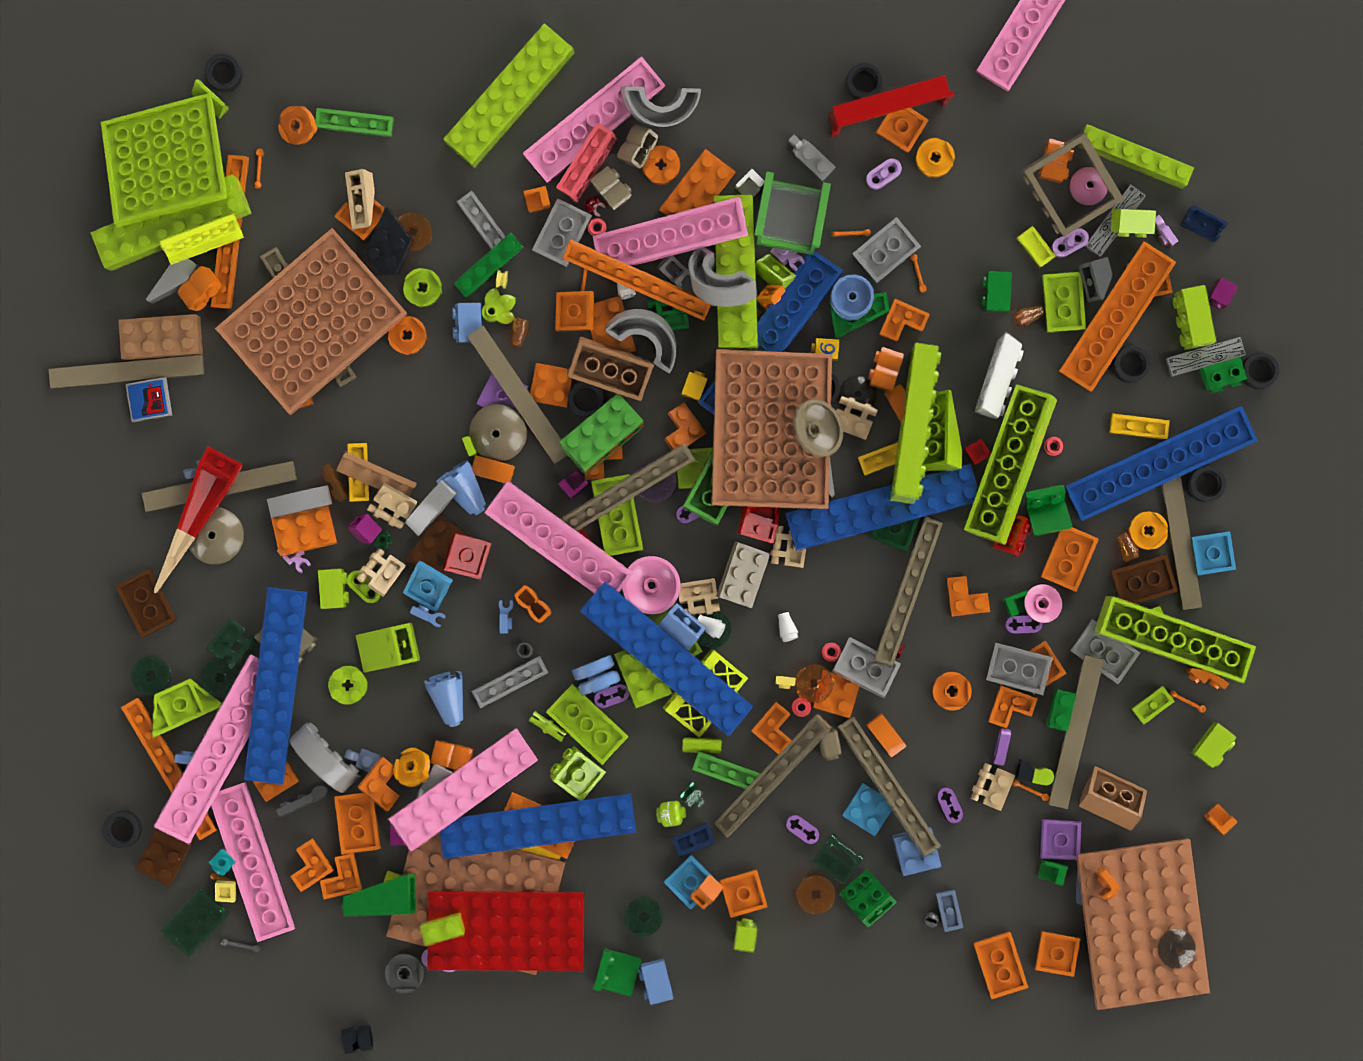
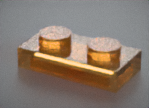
[322,464,349,502]

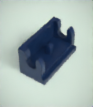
[1181,205,1228,243]
[672,823,716,858]

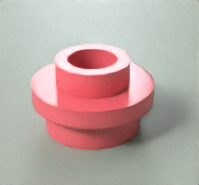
[587,218,607,236]
[1044,437,1063,456]
[822,642,841,662]
[792,697,811,717]

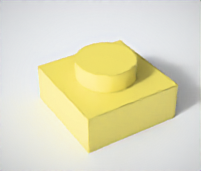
[775,676,796,689]
[215,880,236,902]

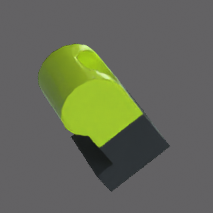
[1015,759,1054,785]

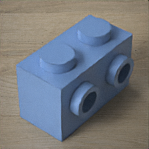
[452,303,482,343]
[658,603,706,651]
[638,958,673,1005]

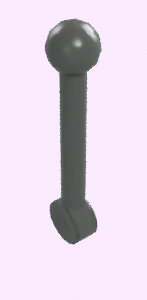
[220,938,261,953]

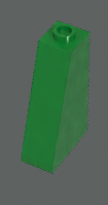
[341,874,416,916]

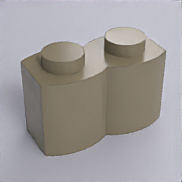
[617,124,658,169]
[590,166,632,212]
[819,729,842,760]

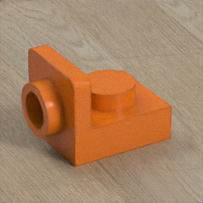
[756,285,786,311]
[1095,867,1121,900]

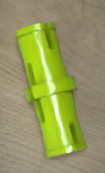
[529,711,567,742]

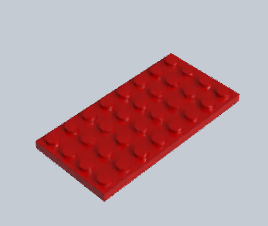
[427,891,584,971]

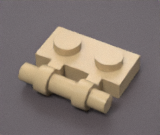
[836,396,878,440]
[367,483,417,529]
[770,525,806,568]
[357,548,406,597]
[679,578,720,617]
[970,763,1015,811]

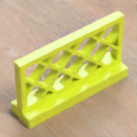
[160,214,244,265]
[663,648,748,738]

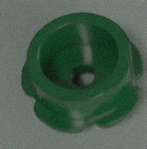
[373,531,392,550]

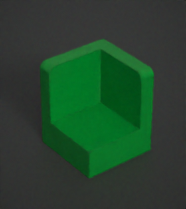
[1003,591,1028,617]
[1038,859,1068,886]

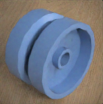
[830,274,874,321]
[572,655,621,696]

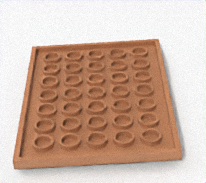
[215,228,408,415]
[712,349,832,509]
[386,831,566,975]
[1076,838,1210,1010]

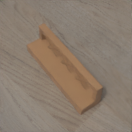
[336,452,417,497]

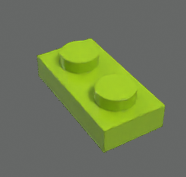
[1131,686,1175,724]

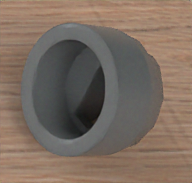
[517,642,533,658]
[923,911,939,928]

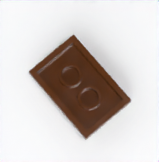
[405,515,469,574]
[1110,554,1178,604]
[115,569,177,638]
[135,828,197,887]

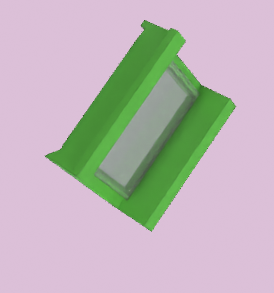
[754,172,831,255]

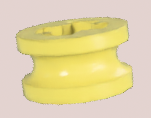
[496,270,508,289]

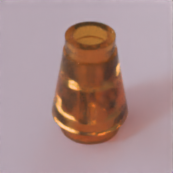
[1014,305,1044,327]
[511,318,530,347]
[1117,533,1140,563]

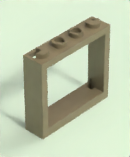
[1022,132,1124,237]

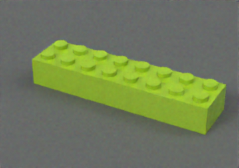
[443,23,574,168]
[90,174,252,271]
[714,194,758,351]
[890,343,941,504]
[964,384,1057,545]
[1094,596,1256,683]

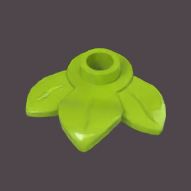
[481,288,515,324]

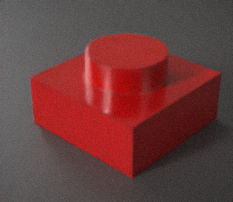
[964,439,991,465]

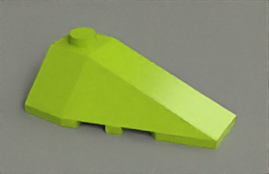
[922,390,962,472]

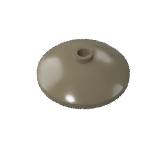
[793,399,843,457]
[469,404,527,461]
[189,507,244,564]

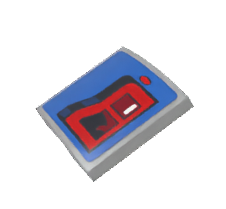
[126,377,172,422]

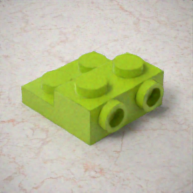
[550,746,606,801]

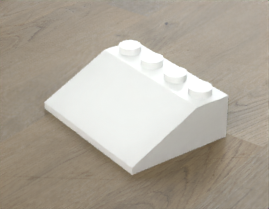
[974,333,1024,419]

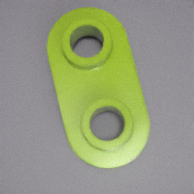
[347,571,381,603]

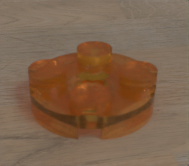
[398,212,432,252]
[795,664,835,703]
[796,874,835,914]

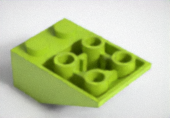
[356,623,420,673]

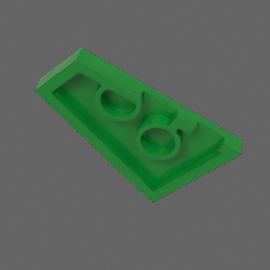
[829,292,889,339]

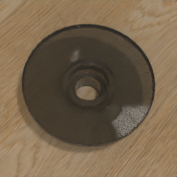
[838,376,877,415]
[1157,929,1196,968]

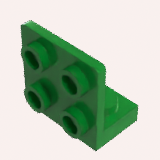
[1025,485,1072,536]
[839,869,897,928]
[593,948,641,996]

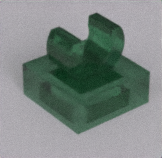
[680,783,705,808]

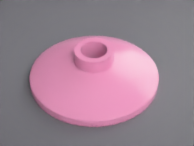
[1069,167,1108,206]
[1024,584,1062,623]

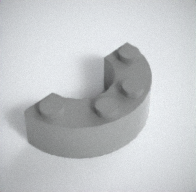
[621,86,701,127]
[689,247,757,306]
[605,309,676,373]
[289,722,361,793]

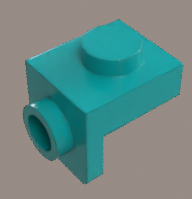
[208,849,236,876]

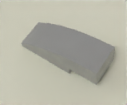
[656,256,695,294]
[405,480,456,536]
[267,485,332,518]

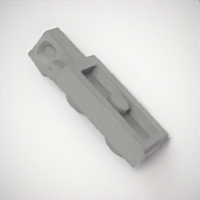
[788,135,836,182]

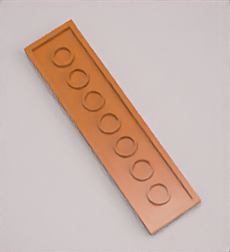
[1059,242,1176,392]

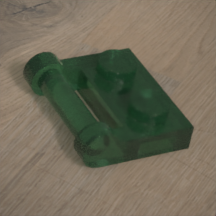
[813,833,864,885]

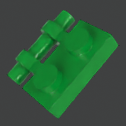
[647,300,689,331]

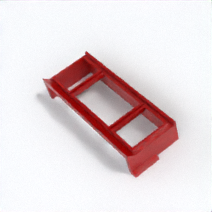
[829,75,955,137]

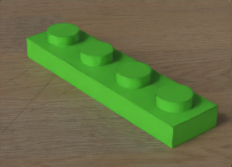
[315,108,394,137]
[692,751,761,789]

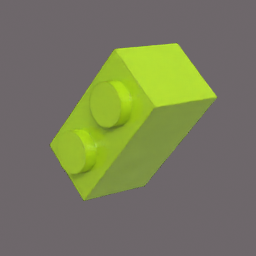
[1111,209,1156,237]
[318,569,349,609]
[1190,722,1237,768]
[420,912,465,946]
[733,918,757,952]

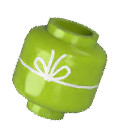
[656,801,686,827]

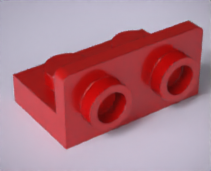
[993,515,1032,557]

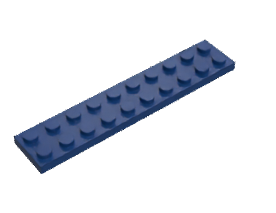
[698,251,843,414]
[1064,406,1258,521]
[785,464,978,551]
[580,581,753,737]
[244,587,308,785]
[440,794,636,859]

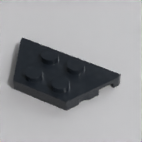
[362,207,414,275]

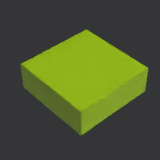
[462,436,477,457]

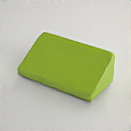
[192,79,229,118]
[755,254,796,289]
[683,737,722,753]

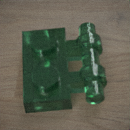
[206,618,256,669]

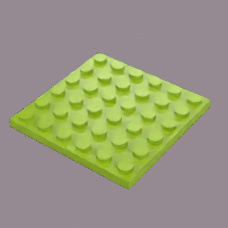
[101,93,227,227]

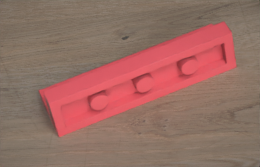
[556,123,618,203]

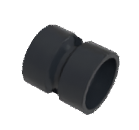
[341,1025,373,1054]

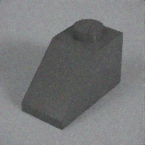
[1078,257,1113,302]

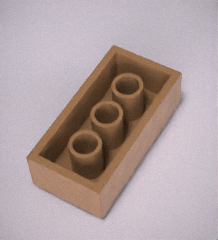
[119,314,203,361]
[568,336,654,401]

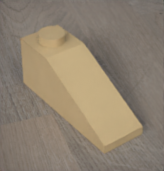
[345,169,375,230]

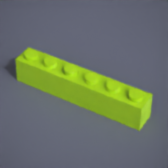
[1076,124,1194,189]

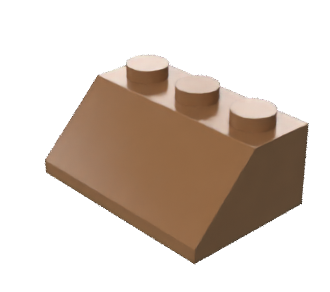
[1079,766,1147,831]

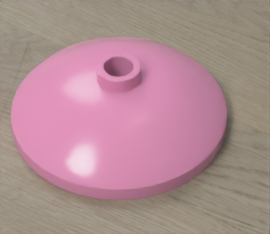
[623,556,680,614]

